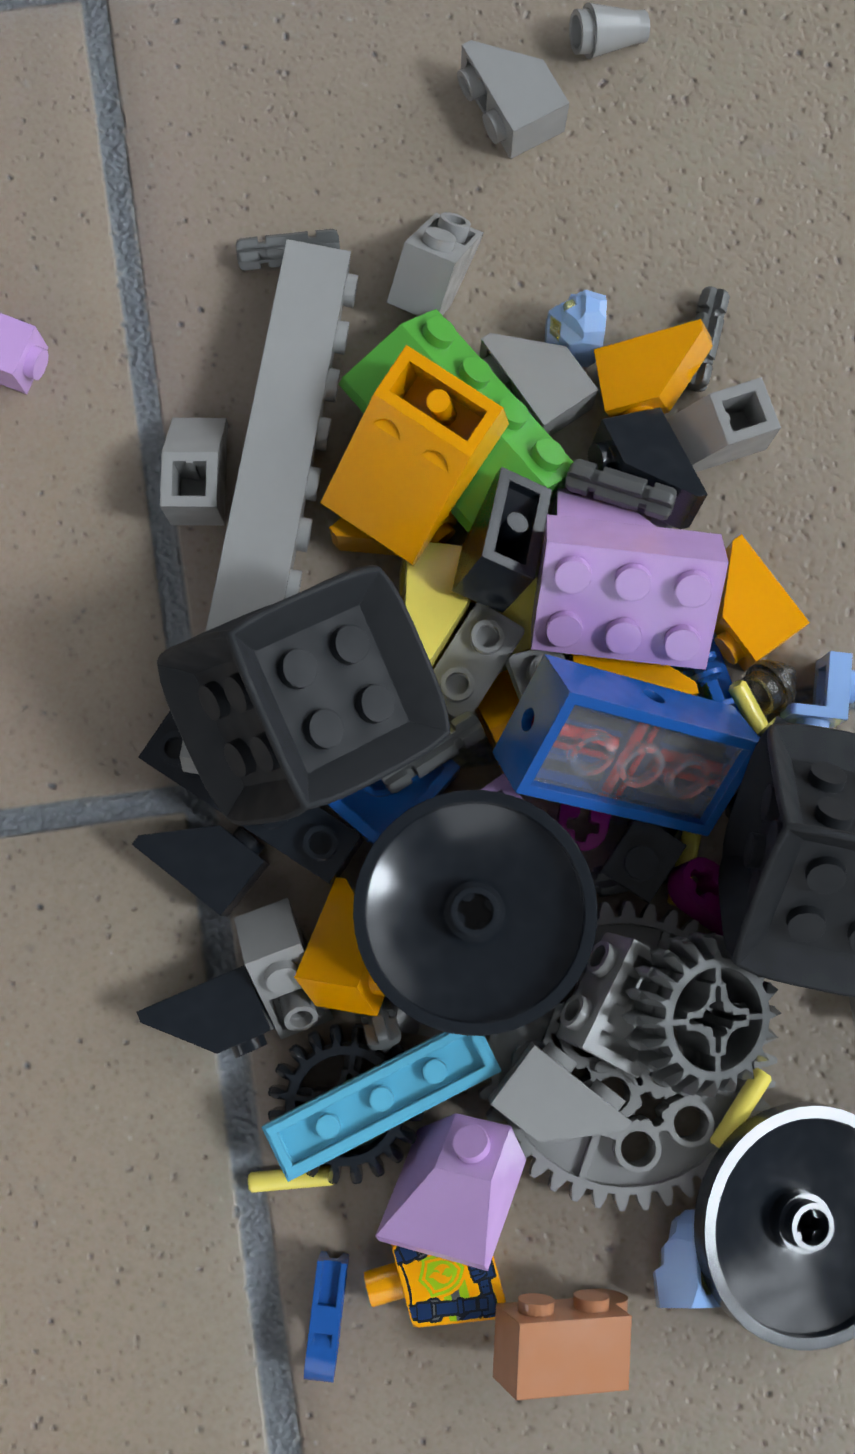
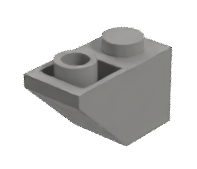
[457,40,569,159]
[387,212,484,316]
[479,333,598,436]
[667,377,781,472]
[160,418,228,526]
[234,898,334,1039]
[488,1041,632,1143]

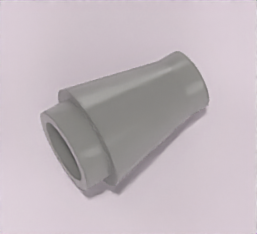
[569,2,650,59]

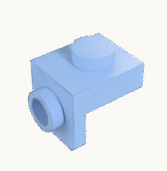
[780,651,855,728]

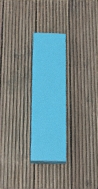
[261,1031,502,1182]

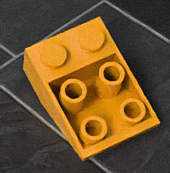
[320,345,509,566]

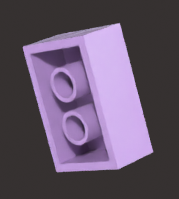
[531,514,729,670]

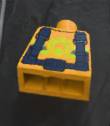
[363,1244,506,1328]

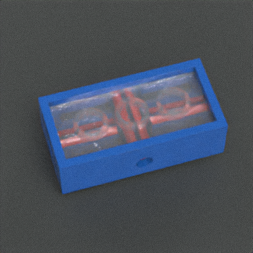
[492,654,760,836]

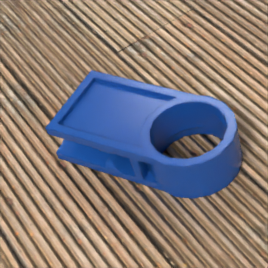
[304,1251,349,1383]

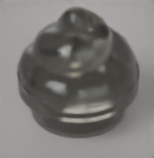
[742,659,798,715]

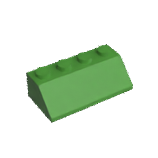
[338,309,573,533]

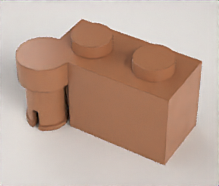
[493,1289,632,1401]

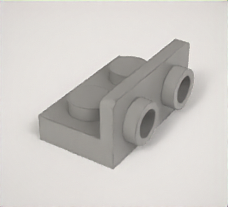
[434,602,524,718]
[556,932,653,1078]

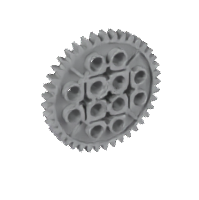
[478,901,777,1211]

